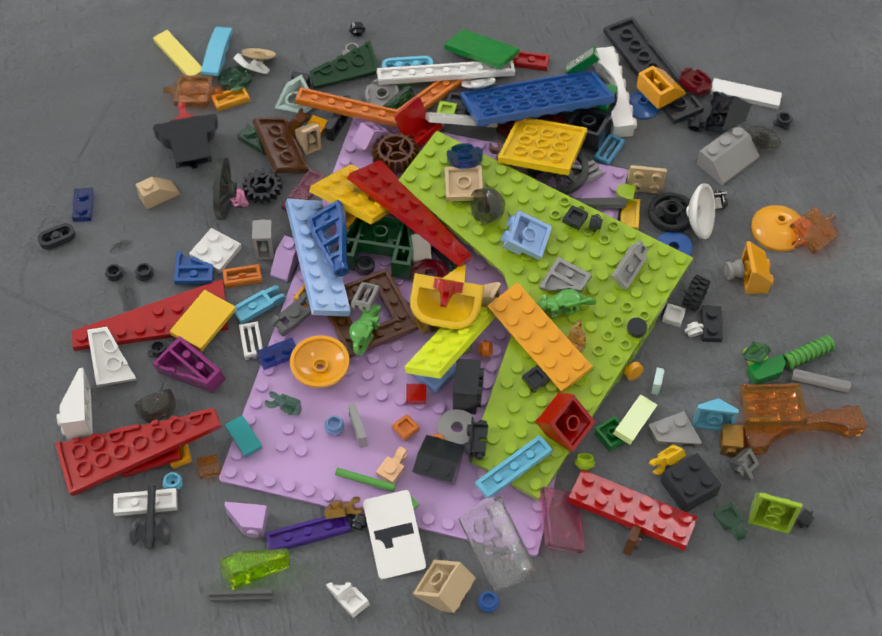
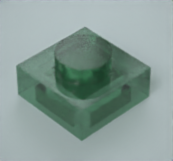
[742,341,771,364]

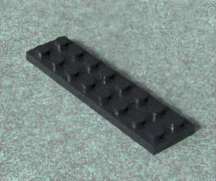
[603,17,704,125]

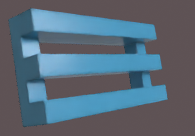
[593,133,626,166]

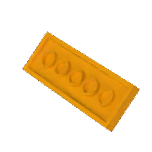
[487,282,593,393]

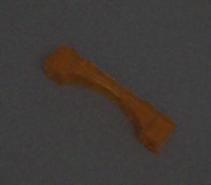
[743,405,867,455]

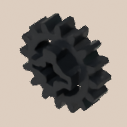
[242,168,282,204]

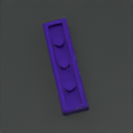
[265,515,351,554]

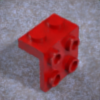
[394,97,443,148]

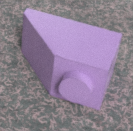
[352,122,392,152]
[270,235,299,282]
[225,502,268,538]

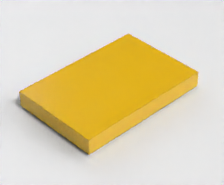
[170,290,236,352]

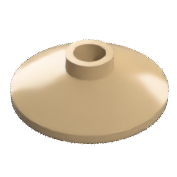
[242,48,276,62]

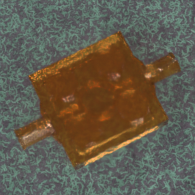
[164,75,223,106]
[789,207,839,254]

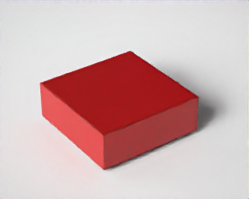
[406,384,426,404]

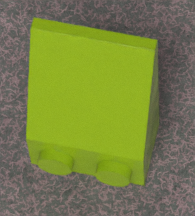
[748,492,803,534]

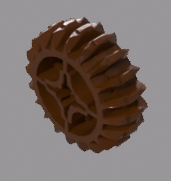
[371,132,420,175]

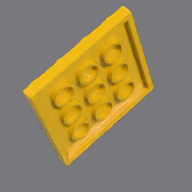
[498,118,587,176]
[309,164,390,224]

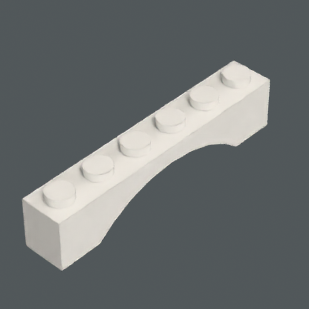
[593,46,637,137]

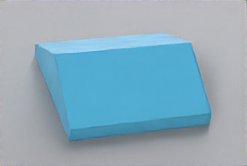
[692,398,739,431]

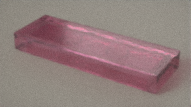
[281,168,326,212]

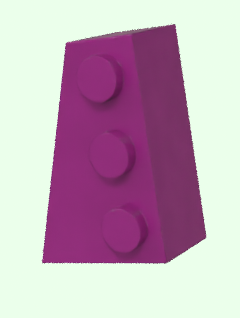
[152,336,226,393]

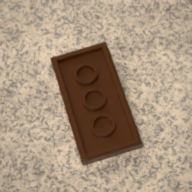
[252,117,309,174]

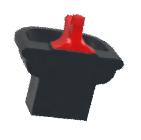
[153,102,218,169]

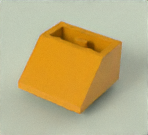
[636,66,686,109]

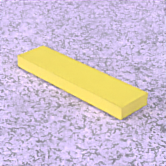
[153,30,202,81]

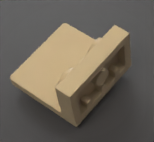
[627,165,667,194]

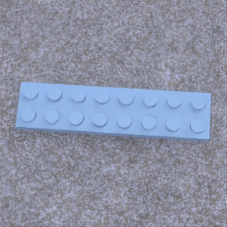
[285,199,351,316]

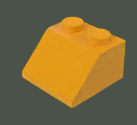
[741,241,774,294]

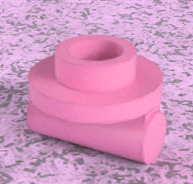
[231,188,249,207]

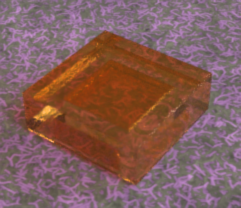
[197,454,220,479]

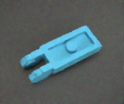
[234,285,286,324]

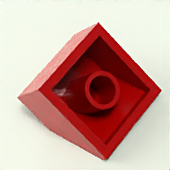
[535,393,595,452]

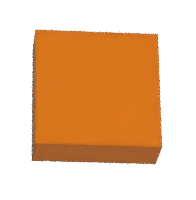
[392,414,420,442]

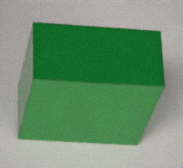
[594,416,625,452]

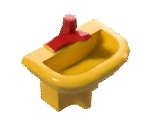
[410,273,484,329]

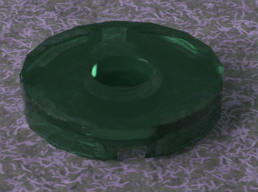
[218,66,253,91]

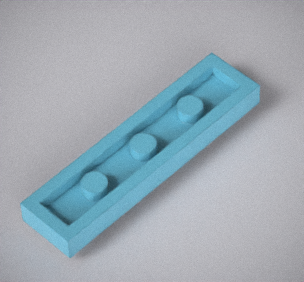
[475,435,553,500]

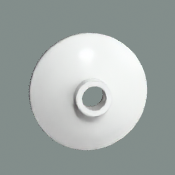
[461,77,496,90]

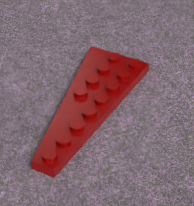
[72,280,229,351]
[55,408,222,496]

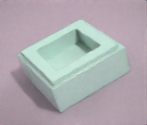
[651,367,664,395]

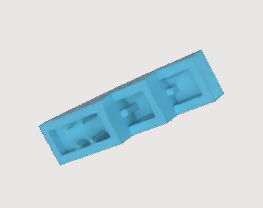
[201,27,232,76]

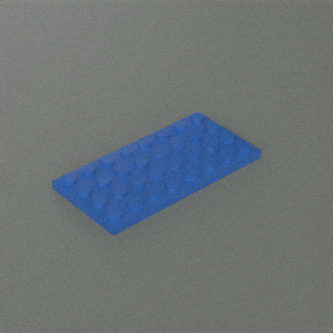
[460,70,615,127]

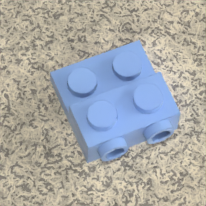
[501,210,552,260]

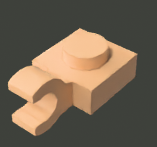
[376,446,408,484]

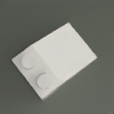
[57,368,93,441]

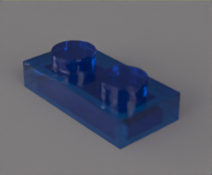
[72,188,94,222]
[256,338,296,370]

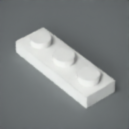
[113,488,177,516]

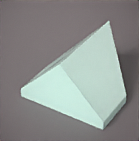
[275,75,313,113]

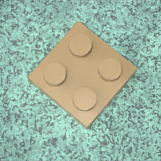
[445,165,483,202]

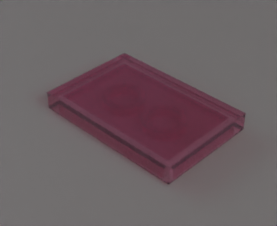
[540,486,585,553]

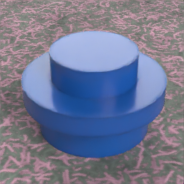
[478,591,499,613]

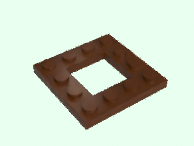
[327,268,419,358]

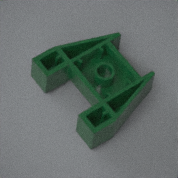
[336,217,414,279]

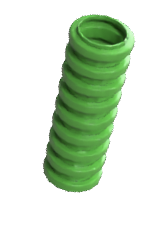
[783,335,835,370]

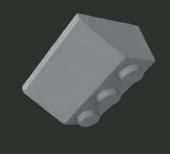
[697,125,760,186]

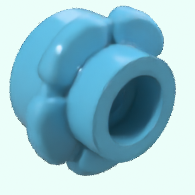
[162,472,183,490]

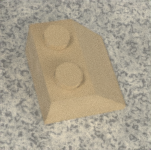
[413,560,476,613]

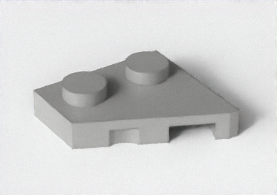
[539,257,592,293]
[648,411,702,447]

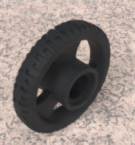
[648,192,691,233]

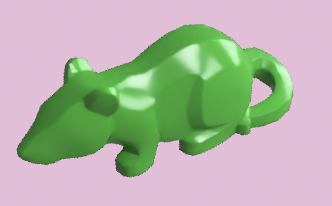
[537,289,596,318]
[349,305,381,356]

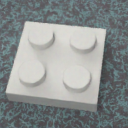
[189,228,242,274]

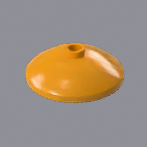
[751,205,806,252]
[290,335,349,388]

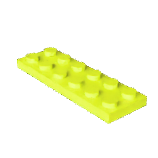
[404,307,495,379]

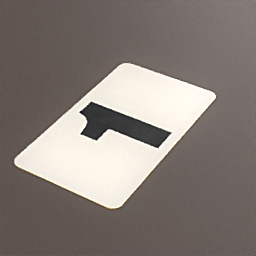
[363,490,426,579]

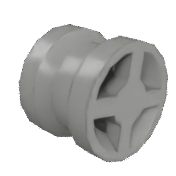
[724,259,745,280]

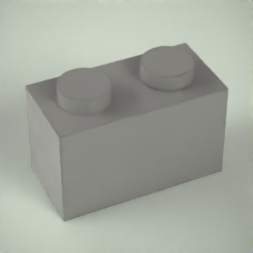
[252,219,275,260]

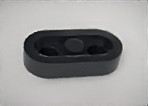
[38,223,75,249]

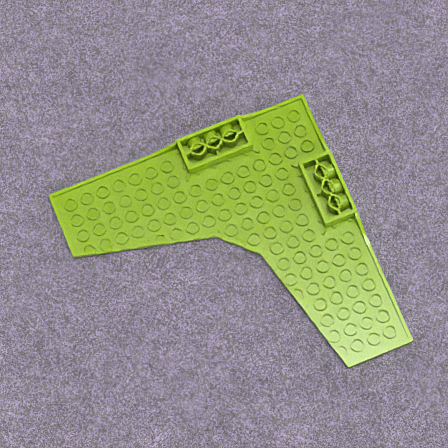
[399,131,693,502]

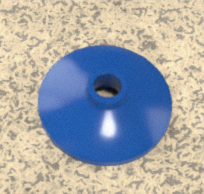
[629,92,660,120]

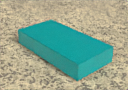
[225,415,263,458]

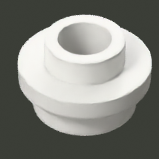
[684,322,704,338]

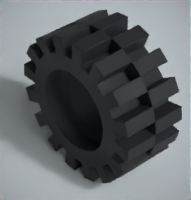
[682,274,711,312]

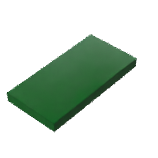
[444,29,520,70]

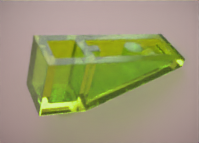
[220,549,290,590]

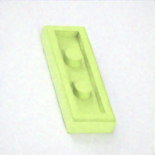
[613,394,657,445]

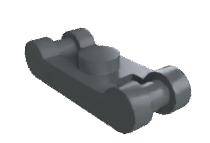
[270,291,312,336]

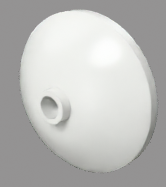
[687,183,715,239]

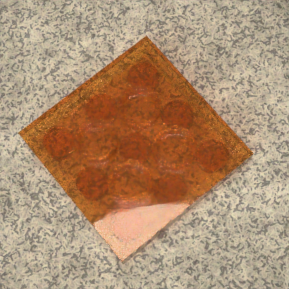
[740,384,808,427]

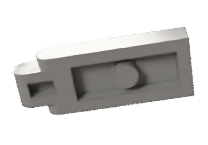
[611,241,648,289]

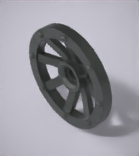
[527,151,589,195]
[212,157,237,220]

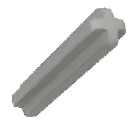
[792,369,851,393]

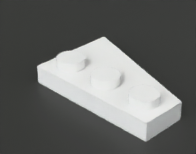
[87,327,136,387]

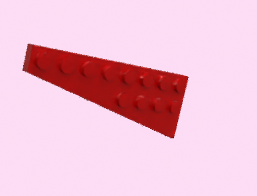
[347,160,472,267]

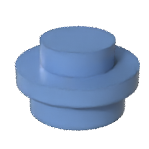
[324,415,345,435]

